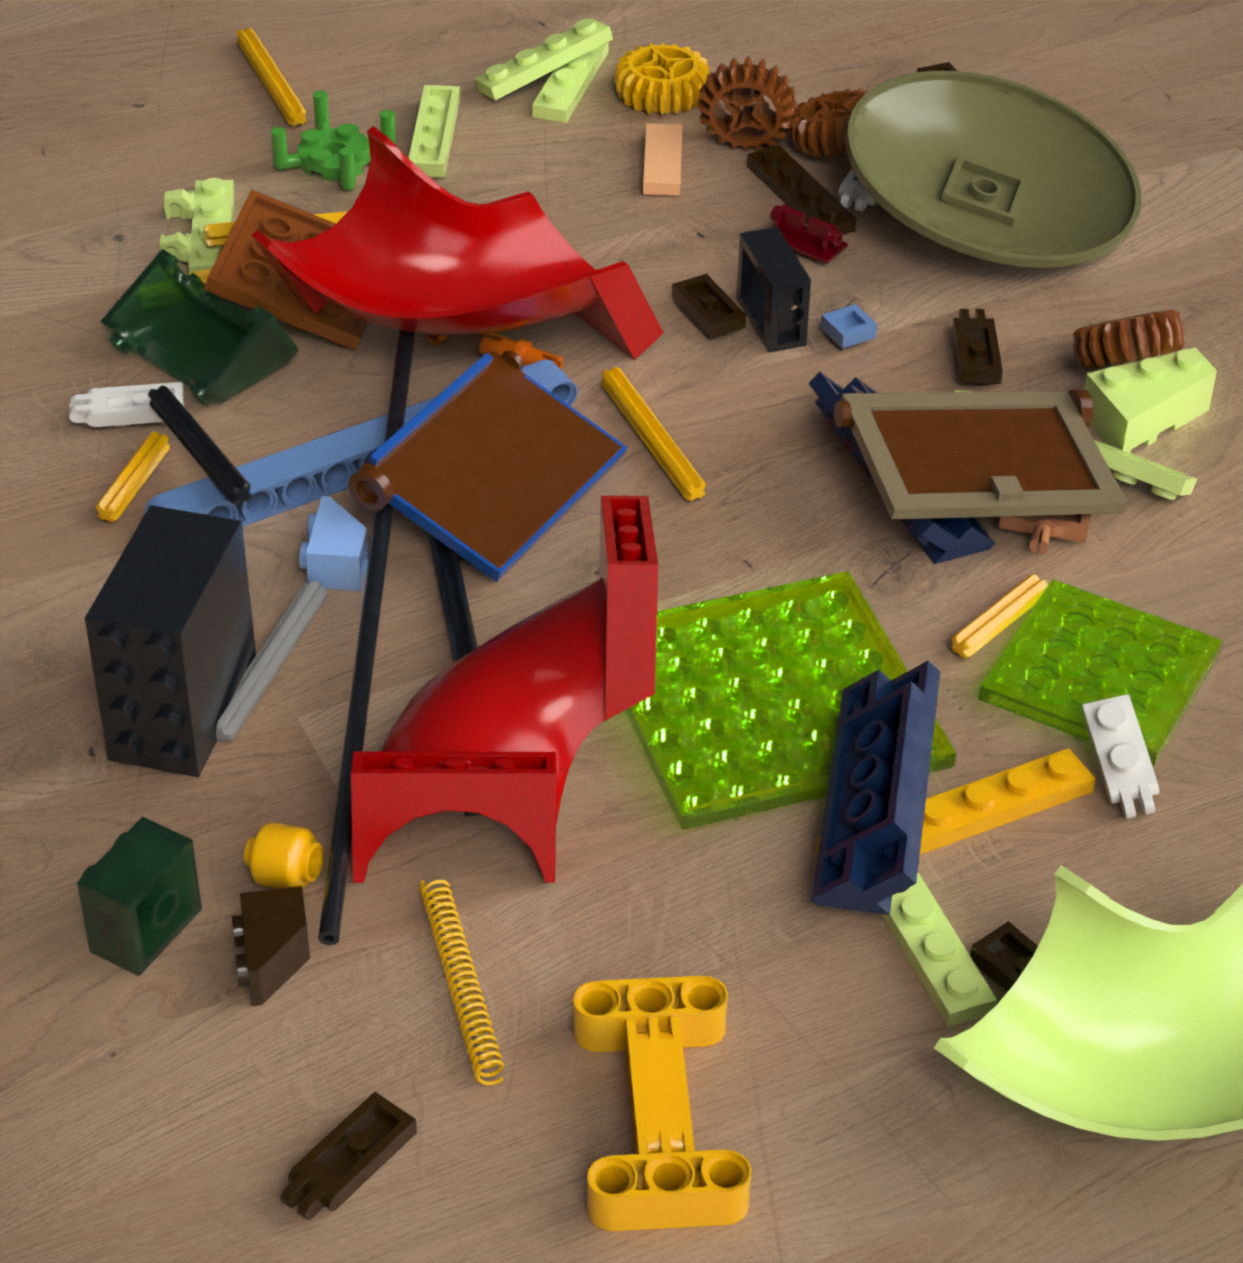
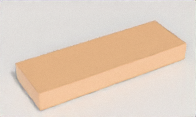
[643,123,683,196]

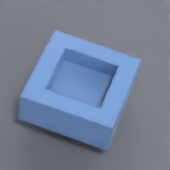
[821,304,877,349]

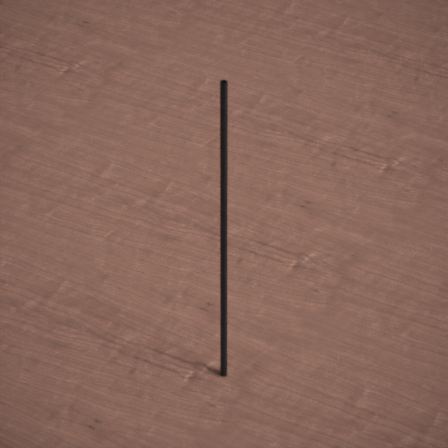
[318,330,415,945]

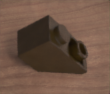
[232,886,310,1006]

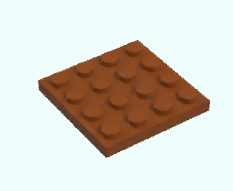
[204,189,368,351]

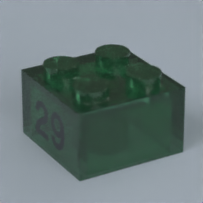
[77,816,202,976]

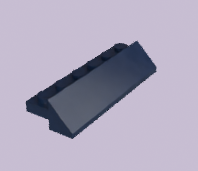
[808,372,995,564]
[811,661,940,915]

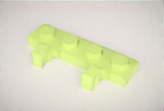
[160,178,235,273]

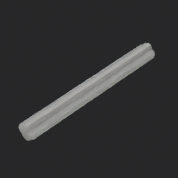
[216,580,328,743]

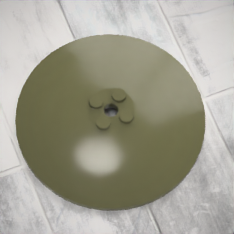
[845,71,1142,268]

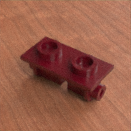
[770,204,848,264]

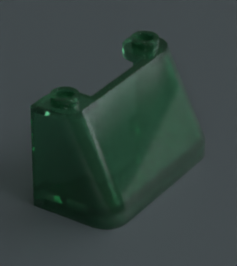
[100,249,299,406]

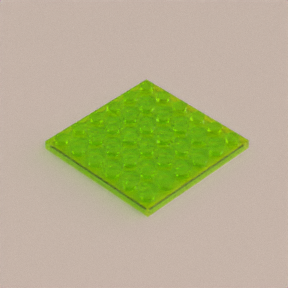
[626,571,957,830]

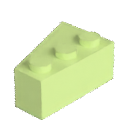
[1084,347,1217,452]

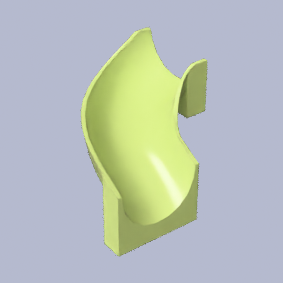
[934,865,1243,1141]

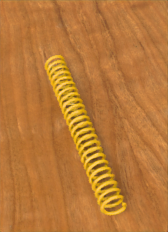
[419,880,504,1085]

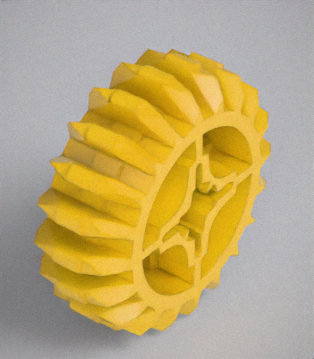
[614,42,710,116]

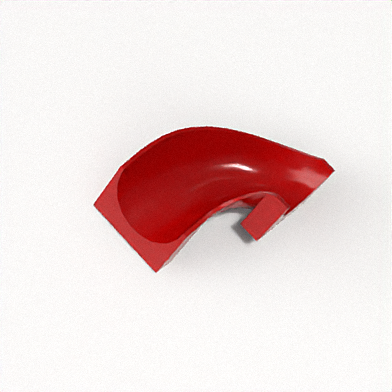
[251,126,664,360]
[351,495,659,883]

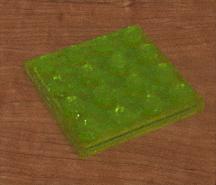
[978,579,1223,766]

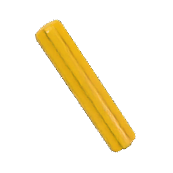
[95,431,170,523]
[950,574,1048,658]

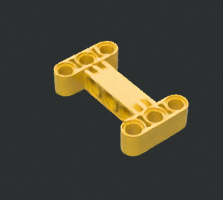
[573,975,752,1231]

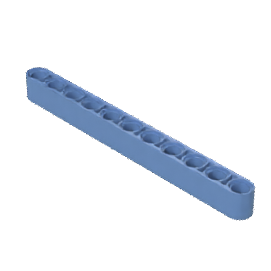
[143,359,578,527]

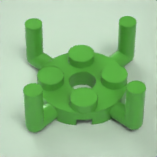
[271,90,396,191]

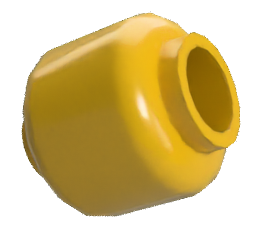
[244,822,323,890]

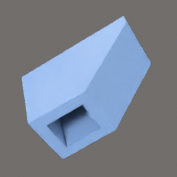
[299,496,369,591]

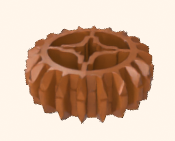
[698,56,797,152]
[789,89,868,158]
[1073,309,1185,369]

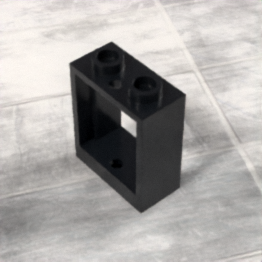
[736,227,811,353]

